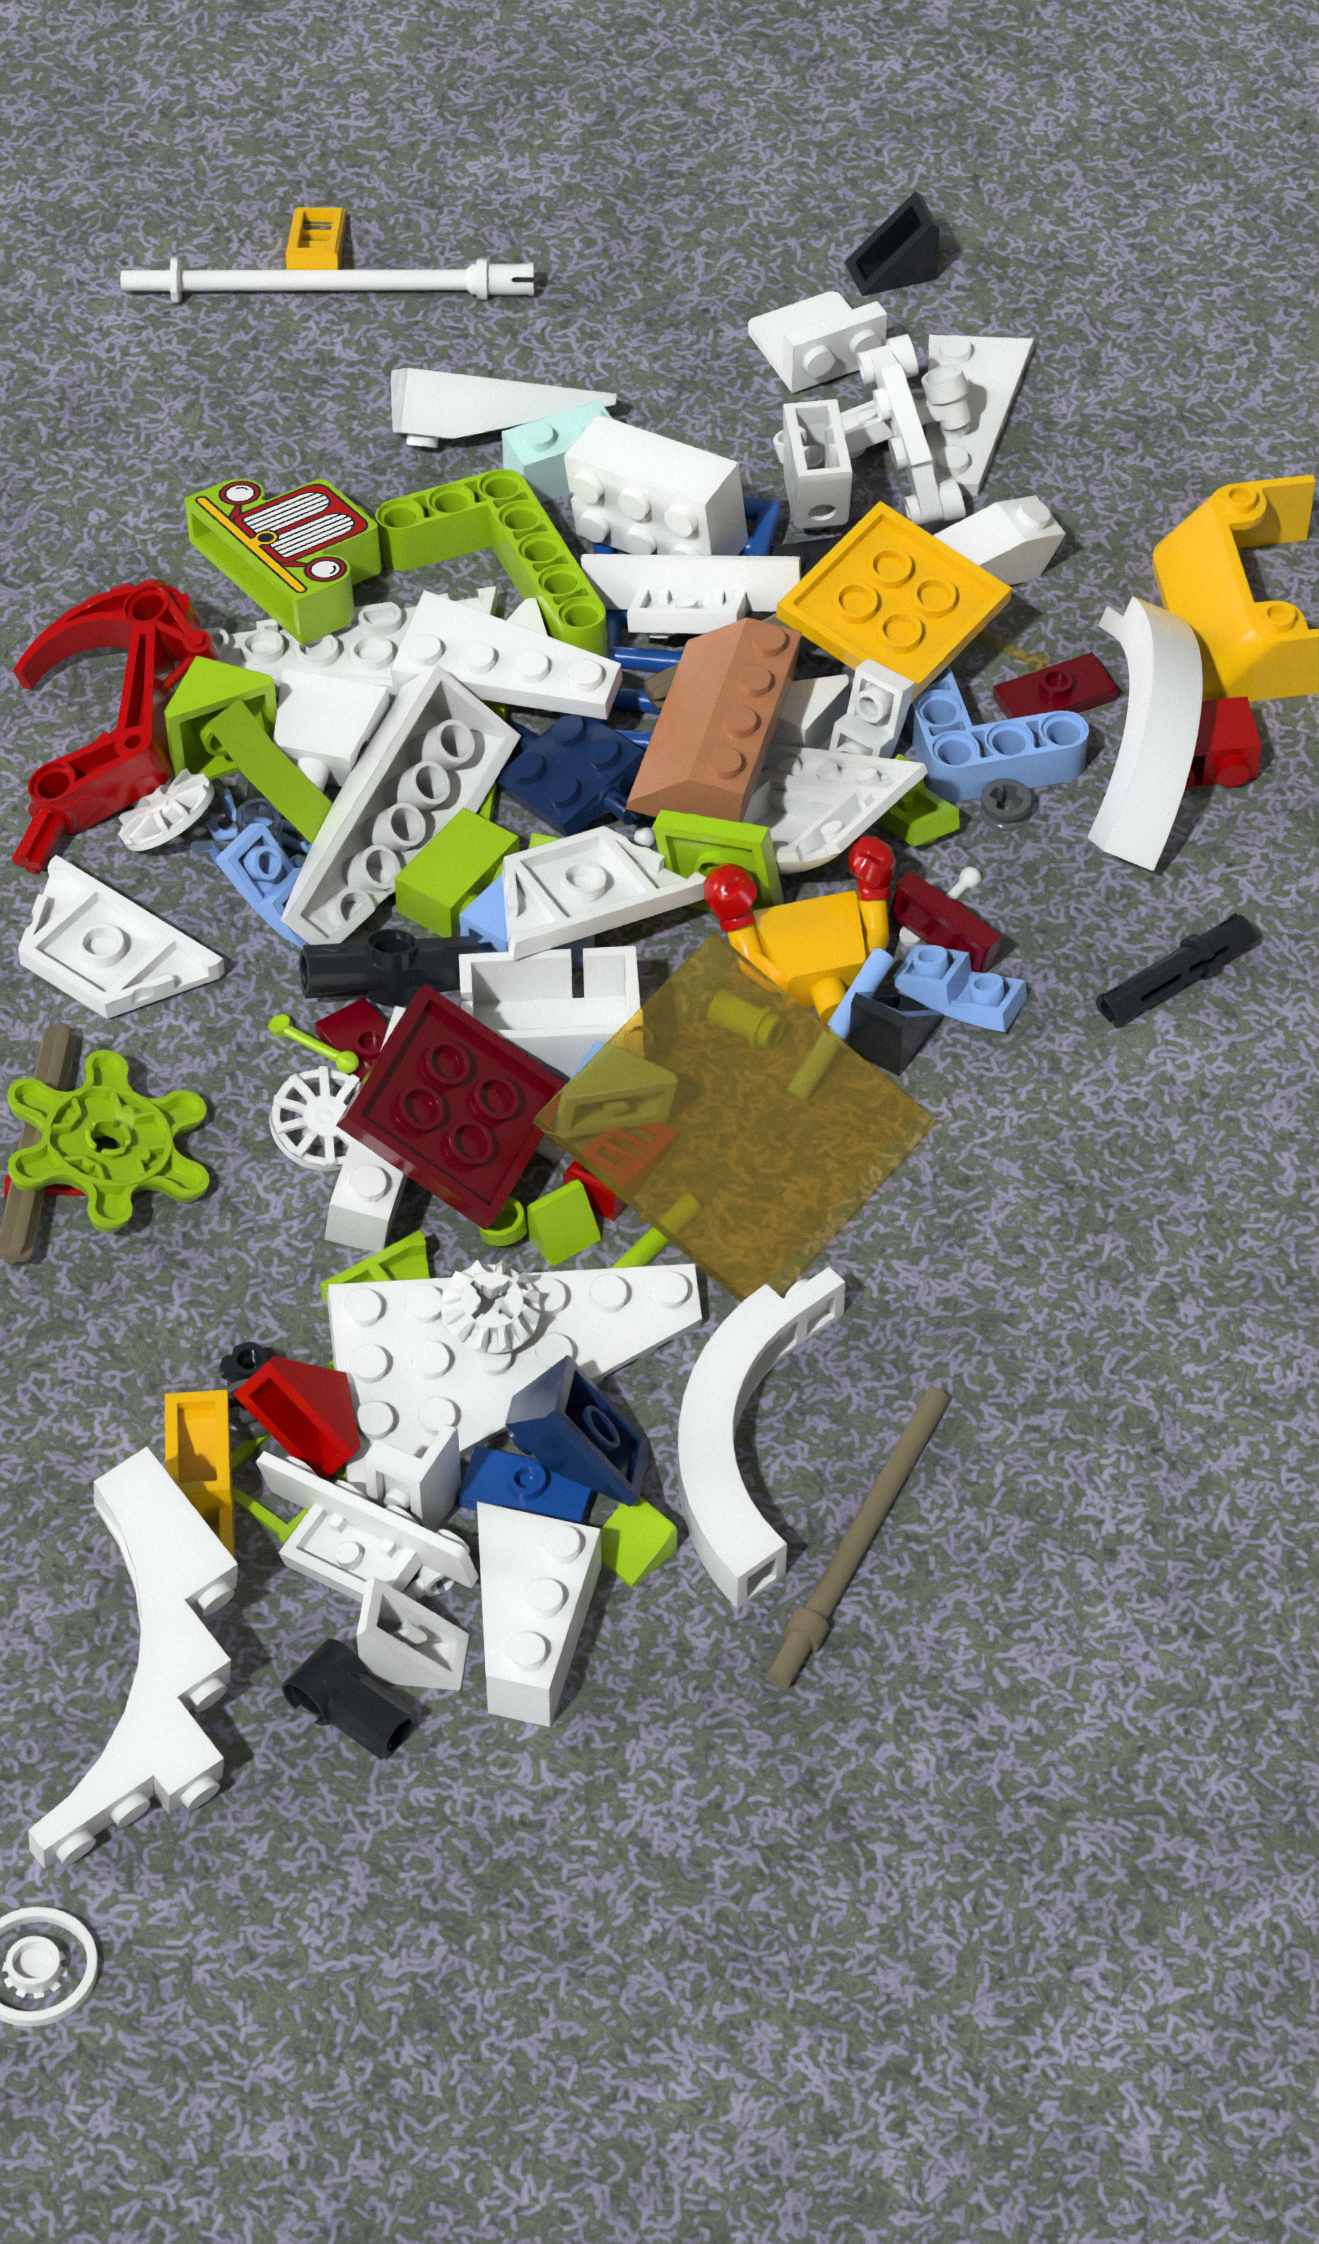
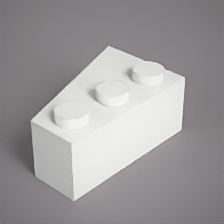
[477,1502,601,1727]

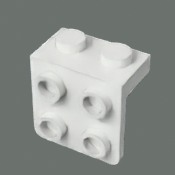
[748,291,887,393]

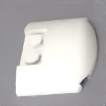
[743,743,928,874]

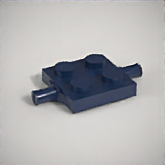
[495,713,645,837]

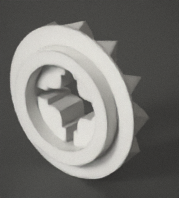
[441,1259,540,1354]

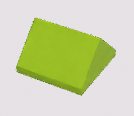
[164,656,277,780]

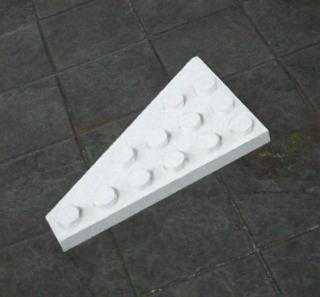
[327,1264,702,1498]

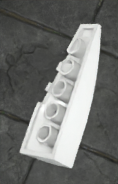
[281,665,521,945]

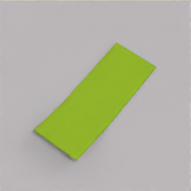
[207,698,333,844]

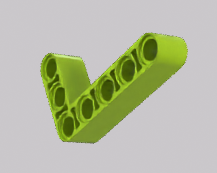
[375,469,609,658]

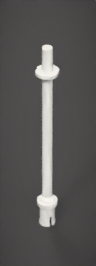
[120,257,534,304]

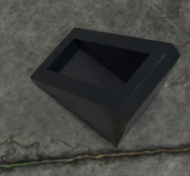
[844,191,940,296]
[848,990,945,1076]

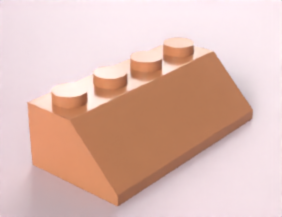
[626,617,802,822]

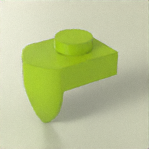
[878,754,960,847]

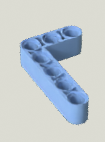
[905,665,1089,801]

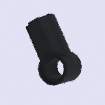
[282,1638,418,1760]

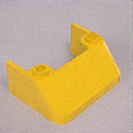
[1152,474,1319,702]

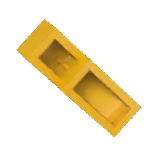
[165,1390,236,1561]

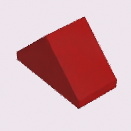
[233,1356,361,1480]

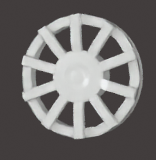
[269,1066,361,1172]
[0,1907,98,2027]

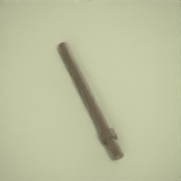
[767,1387,949,1688]

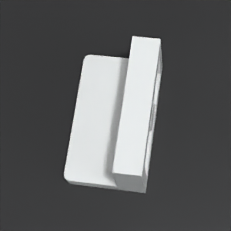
[364,1424,461,1533]

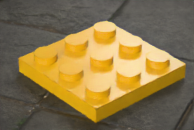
[776,501,1012,704]

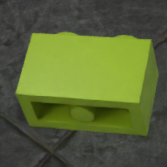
[395,807,520,937]

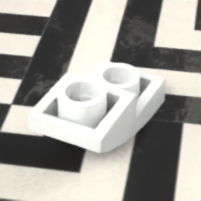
[829,658,915,759]

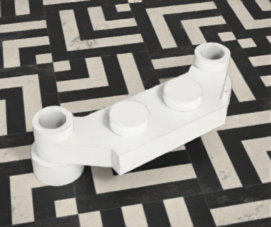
[857,334,966,525]
[773,364,972,465]

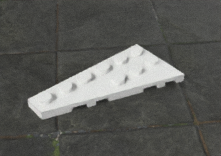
[174,586,498,704]

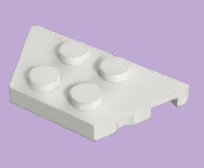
[502,826,706,961]
[18,855,225,1019]

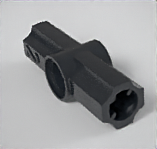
[299,929,480,1006]

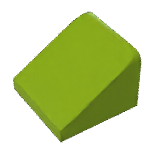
[527,1179,601,1266]
[601,1496,677,1588]

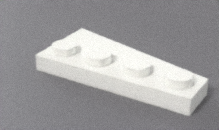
[926,335,1034,496]
[390,590,623,720]

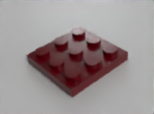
[336,983,567,1230]

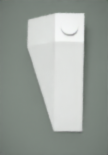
[391,368,617,448]

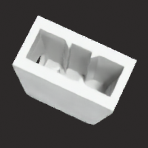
[783,399,853,531]
[273,668,390,793]

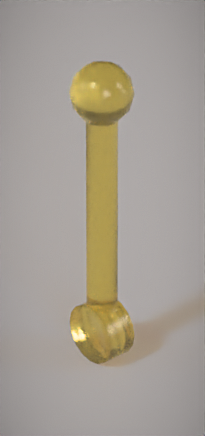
[975,630,1049,672]

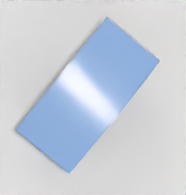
[214,823,308,948]
[893,944,1027,1033]

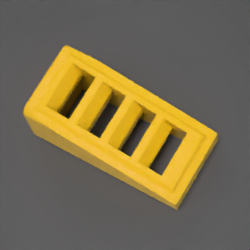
[286,207,346,270]

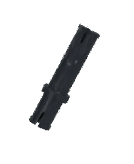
[1096,913,1256,1029]

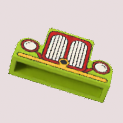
[184,479,382,645]

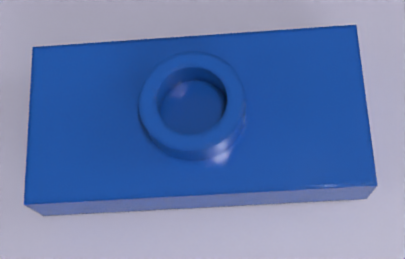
[458,1446,594,1525]

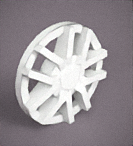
[118,768,214,851]

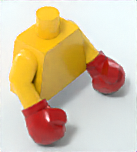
[703,835,896,1025]

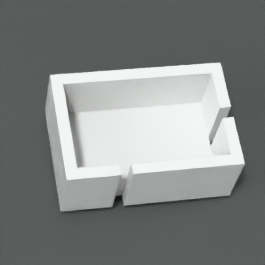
[564,414,748,556]
[459,946,643,1083]

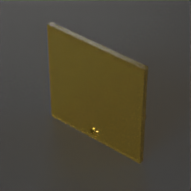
[532,931,936,1303]

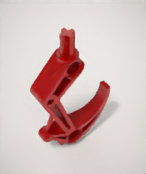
[12,579,219,875]

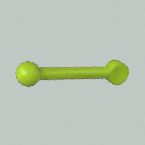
[268,1014,359,1074]

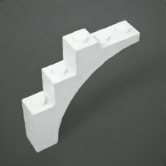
[28,1446,238,1869]

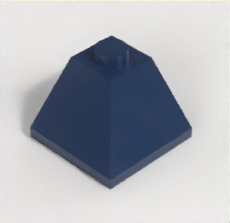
[505,1355,650,1507]

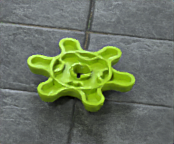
[7,1050,210,1234]

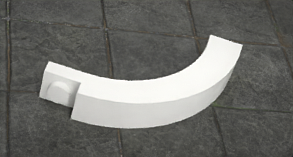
[1087,596,1203,871]
[678,1267,845,1609]

